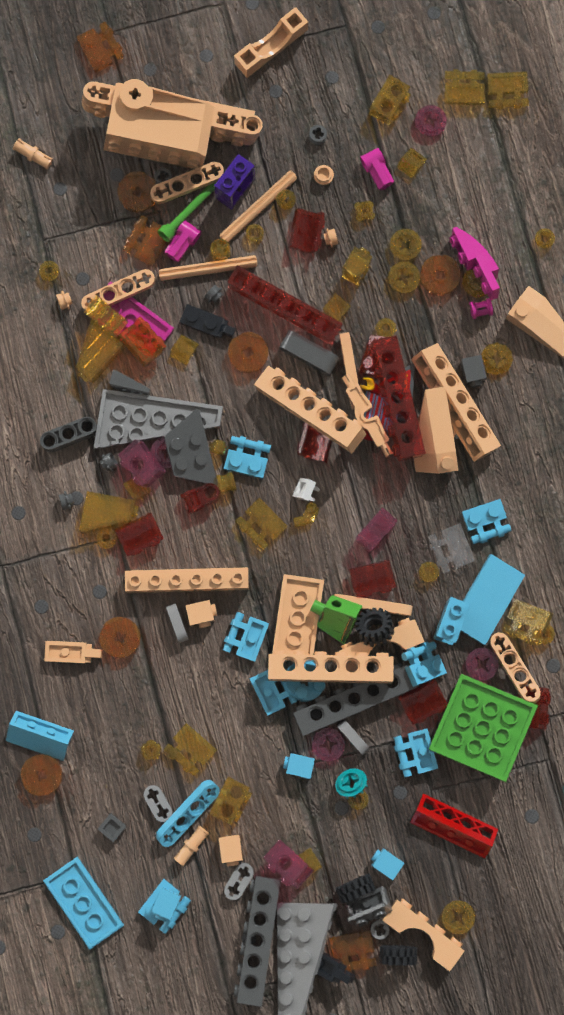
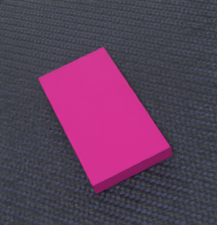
[86,281,175,361]

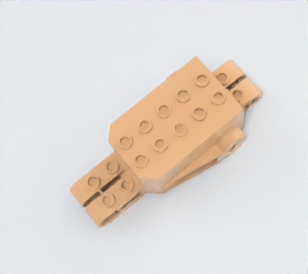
[82,79,263,169]

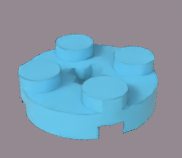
[283,661,326,702]

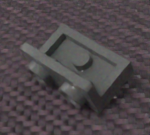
[346,886,392,927]

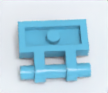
[224,436,271,479]
[461,499,512,544]
[223,612,269,662]
[401,641,447,687]
[250,670,299,716]
[393,729,438,778]
[138,879,191,934]

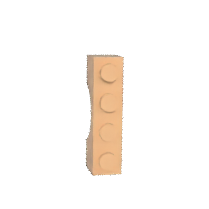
[234,7,308,78]
[339,618,424,673]
[382,898,464,971]

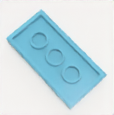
[461,554,525,645]
[43,856,124,950]

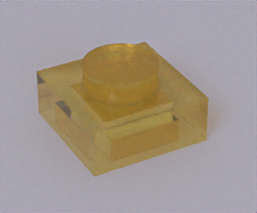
[323,293,351,322]

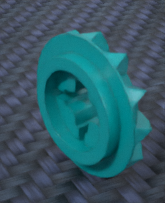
[335,768,368,799]

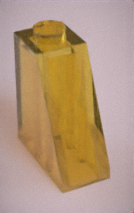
[76,318,125,383]
[79,491,139,534]

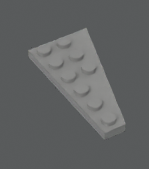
[94,389,223,449]
[277,902,337,1015]

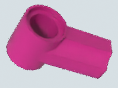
[360,148,394,191]
[164,220,202,262]

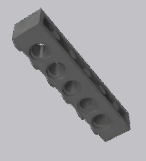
[293,663,417,736]
[234,875,281,1007]

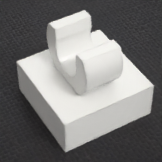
[293,478,320,502]

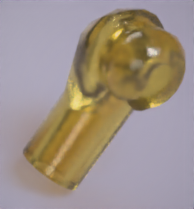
[293,502,319,528]

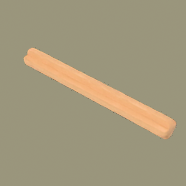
[220,170,297,243]
[159,255,257,281]

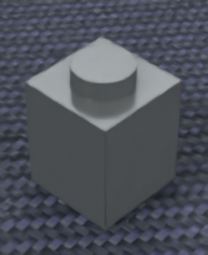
[460,355,487,388]

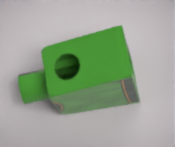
[310,595,362,644]

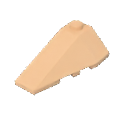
[506,286,564,359]
[413,387,458,474]

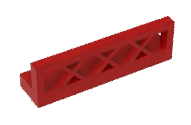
[410,793,498,858]

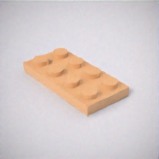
[272,574,324,655]

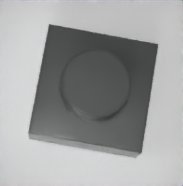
[98,813,127,842]

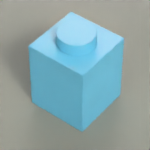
[283,753,315,779]
[371,848,404,880]
[151,887,182,922]

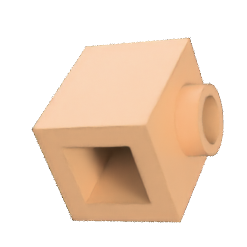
[185,600,217,628]

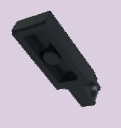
[180,304,236,338]
[317,952,356,984]

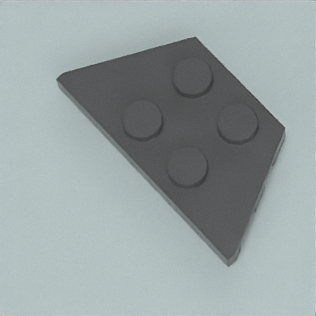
[164,409,218,485]

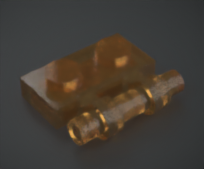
[77,22,124,73]
[123,215,166,267]
[329,930,377,971]

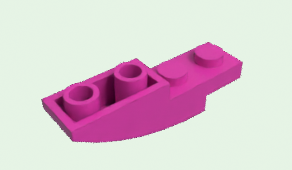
[450,227,500,300]

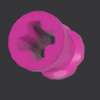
[470,298,493,320]

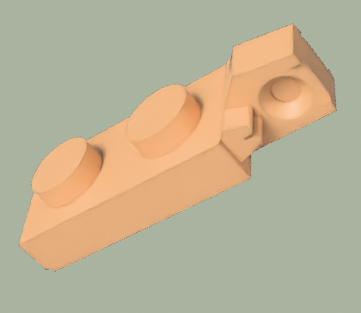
[44,641,102,663]

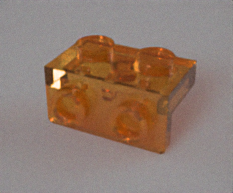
[118,317,166,367]

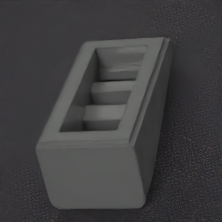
[110,370,151,396]

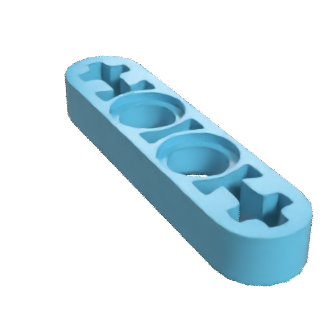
[156,780,220,847]

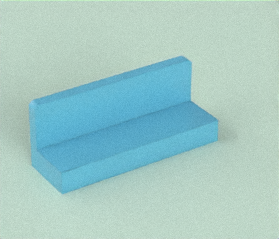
[6,711,74,761]

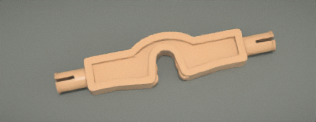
[342,374,393,457]

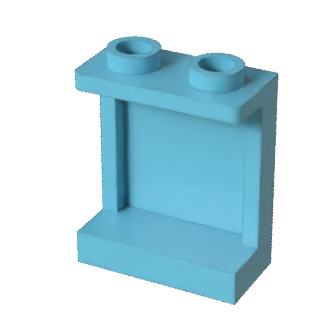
[433,597,470,646]

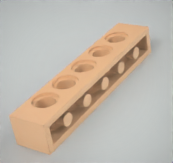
[411,343,501,462]
[254,366,367,454]
[125,567,249,593]
[268,651,394,684]

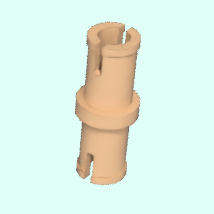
[13,139,53,170]
[174,825,210,866]

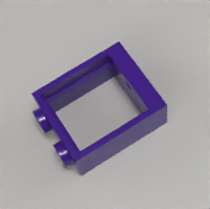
[214,154,255,210]

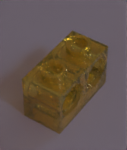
[369,75,411,125]
[341,247,372,286]
[83,294,128,338]
[209,776,252,825]

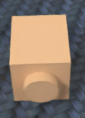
[219,835,243,866]

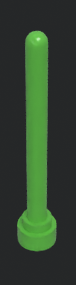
[157,171,225,242]

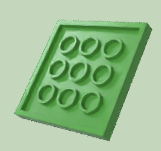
[429,674,538,783]

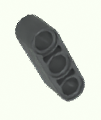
[279,330,339,376]
[40,417,97,453]

